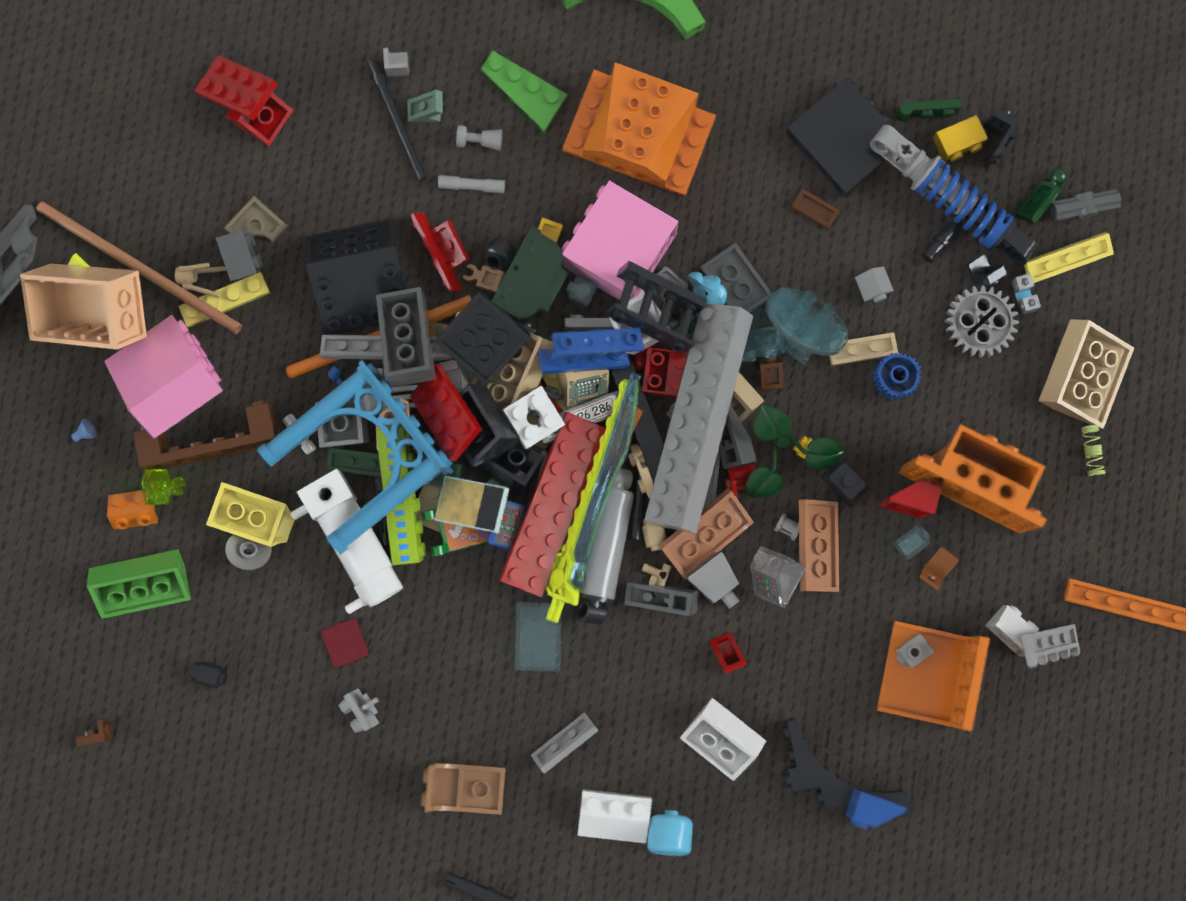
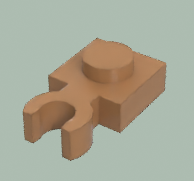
[463,264,505,294]

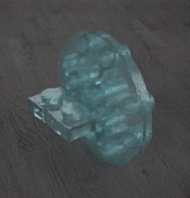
[766,287,849,365]

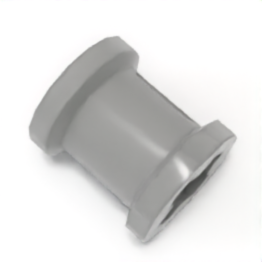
[774,513,799,541]

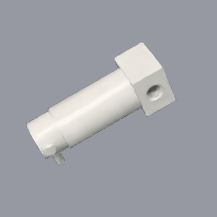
[291,469,404,614]

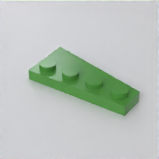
[481,51,567,133]

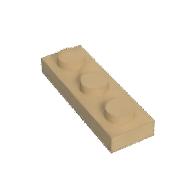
[827,332,898,366]

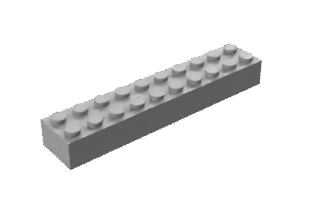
[644,304,753,534]

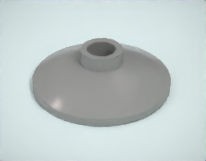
[225,534,272,570]

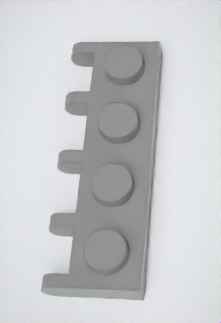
[1022,624,1080,668]

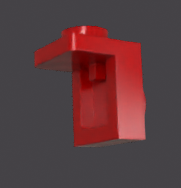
[725,464,755,498]

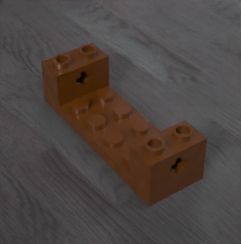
[133,401,280,472]

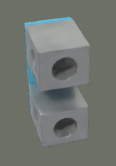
[1011,273,1041,315]

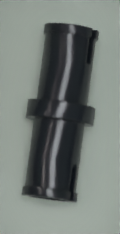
[921,221,960,263]

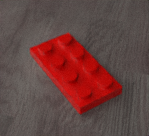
[195,55,278,121]
[410,364,482,461]

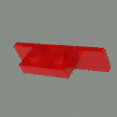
[410,212,470,292]

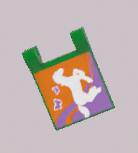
[421,508,490,556]

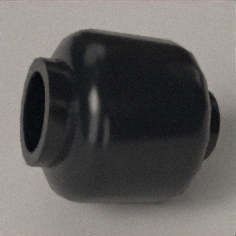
[483,237,516,270]

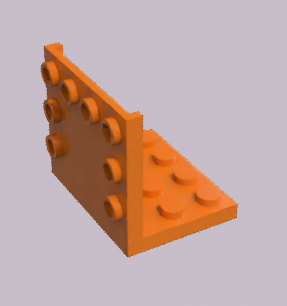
[877,621,990,731]

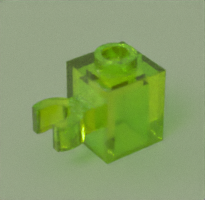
[141,469,186,505]

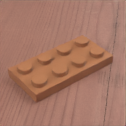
[659,488,754,580]
[799,499,839,592]

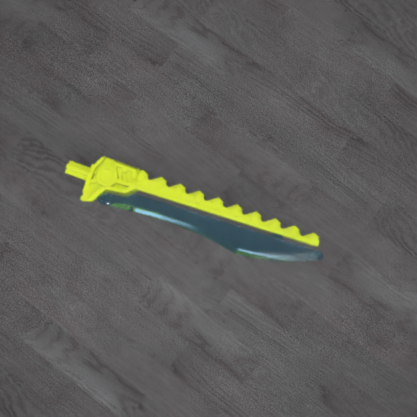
[545,372,641,623]

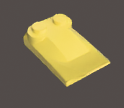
[206,482,295,547]

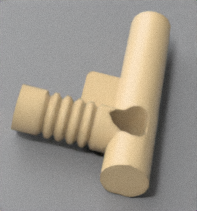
[641,563,672,586]

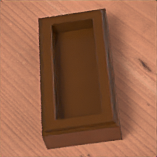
[791,188,840,230]

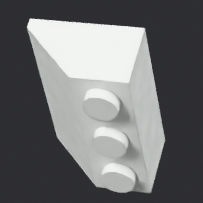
[680,698,766,781]
[578,789,652,843]

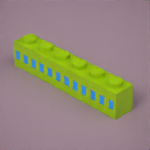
[376,426,426,565]

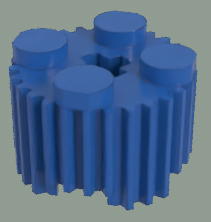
[873,353,921,400]

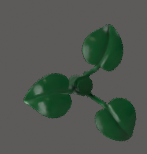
[745,404,845,497]

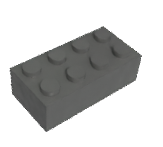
[376,287,436,388]

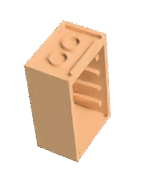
[20,263,147,349]

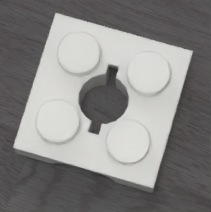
[501,386,565,449]

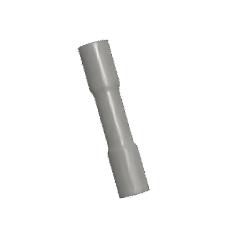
[438,175,505,194]

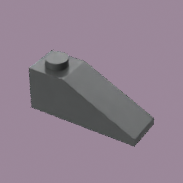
[719,404,757,469]
[624,582,699,616]

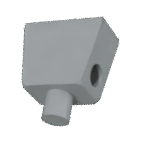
[687,552,740,609]

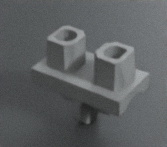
[339,688,379,733]

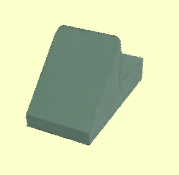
[407,90,443,122]

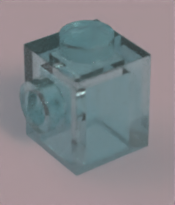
[566,276,597,310]

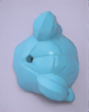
[688,272,727,318]

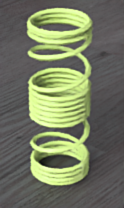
[1081,425,1106,476]

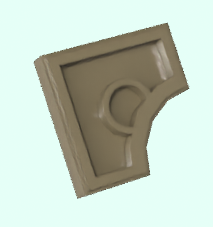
[224,196,287,242]

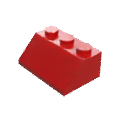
[878,479,942,519]

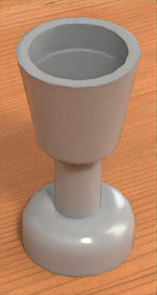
[456,125,503,151]

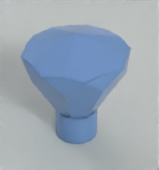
[71,419,98,442]

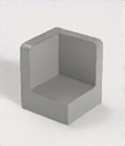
[383,48,409,77]

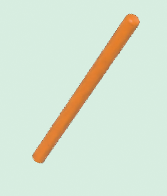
[286,295,471,378]

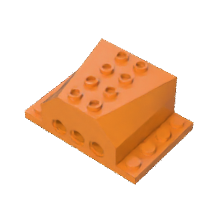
[562,62,716,197]
[899,424,1046,534]

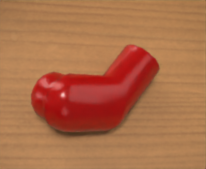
[632,348,648,371]

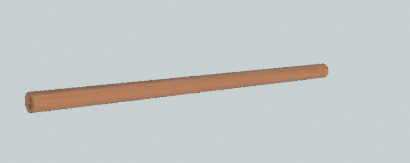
[37,202,242,334]

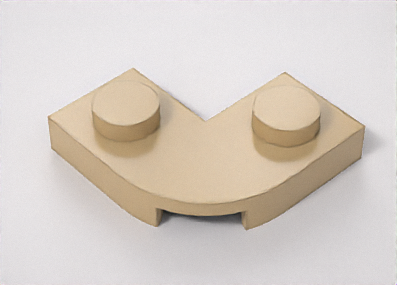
[628,443,654,499]

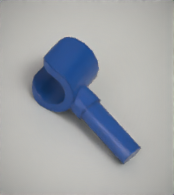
[328,366,343,385]

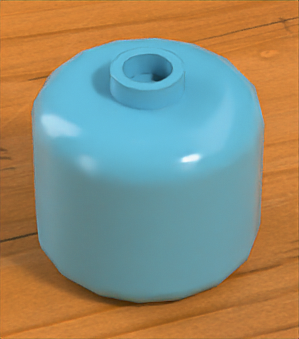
[648,811,693,856]

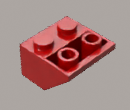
[642,347,689,400]

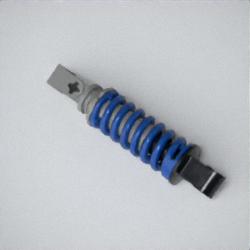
[870,125,1037,265]

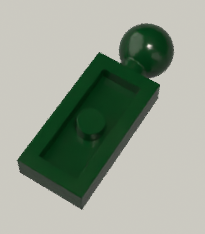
[1015,168,1067,224]

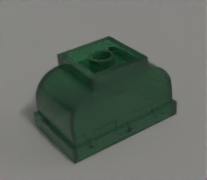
[492,226,569,322]

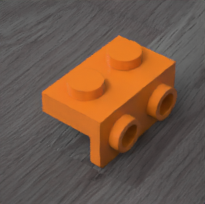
[107,489,158,530]

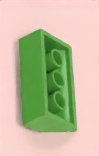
[87,549,191,619]

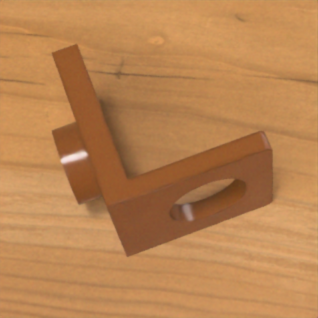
[920,546,959,591]

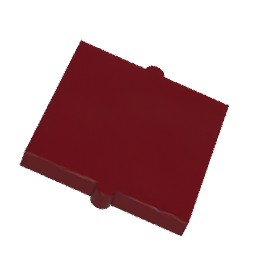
[321,618,370,668]

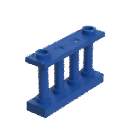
[538,328,644,374]

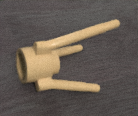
[175,263,227,297]

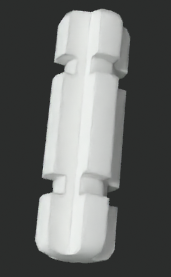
[283,414,316,455]

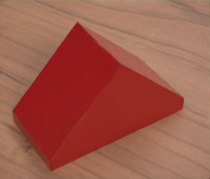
[710,632,747,674]

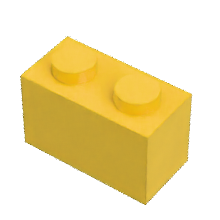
[933,115,988,162]

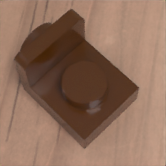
[757,354,784,390]
[76,718,113,747]

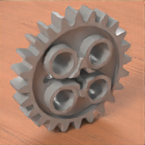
[945,285,1019,358]

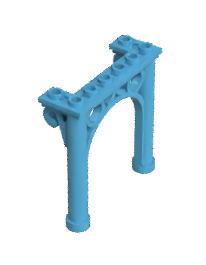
[257,361,454,555]

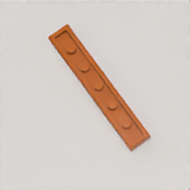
[1063,579,1186,632]

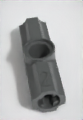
[1050,189,1121,221]

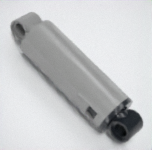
[575,465,634,625]

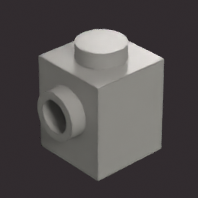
[855,266,894,303]
[894,634,934,668]

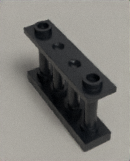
[605,261,707,353]

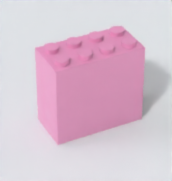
[561,181,678,301]
[104,315,223,438]

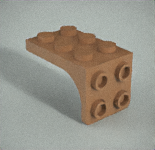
[421,762,506,815]

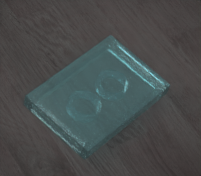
[515,602,562,671]

